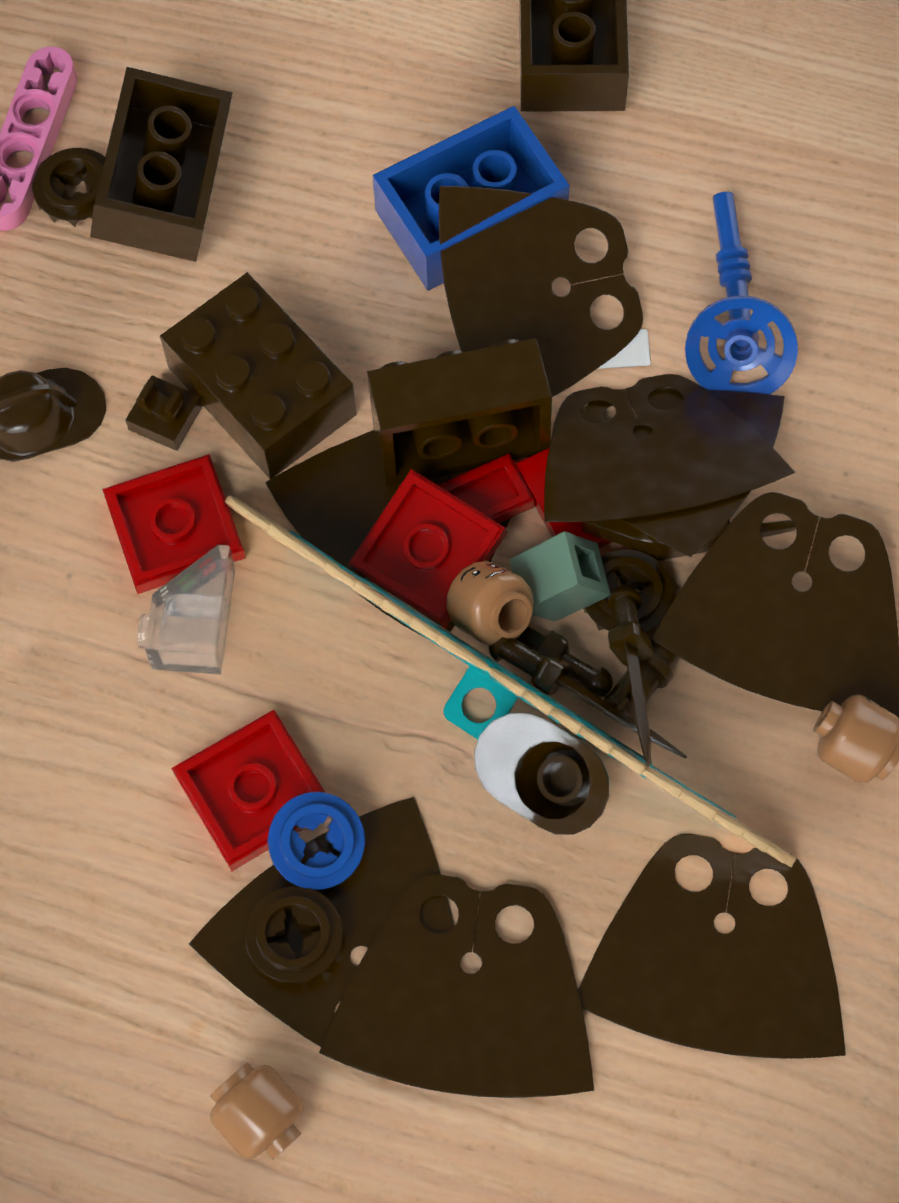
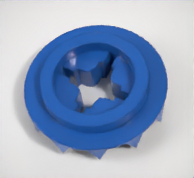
[267,792,365,890]

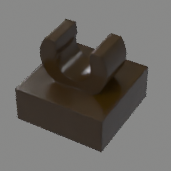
[125,375,203,451]

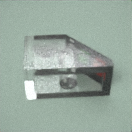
[137,545,235,675]

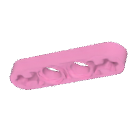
[0,47,77,231]

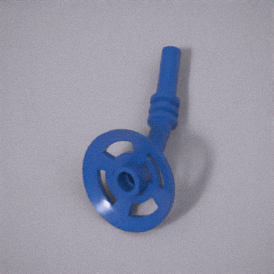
[685,192,798,394]

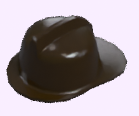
[0,368,106,462]
[474,713,609,835]

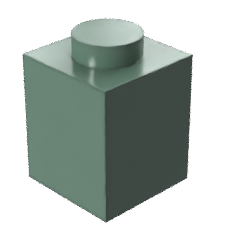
[509,531,610,622]

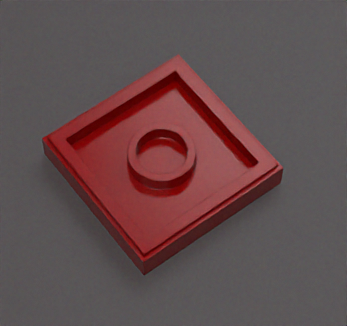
[102,454,246,594]
[348,469,508,627]
[171,710,326,872]

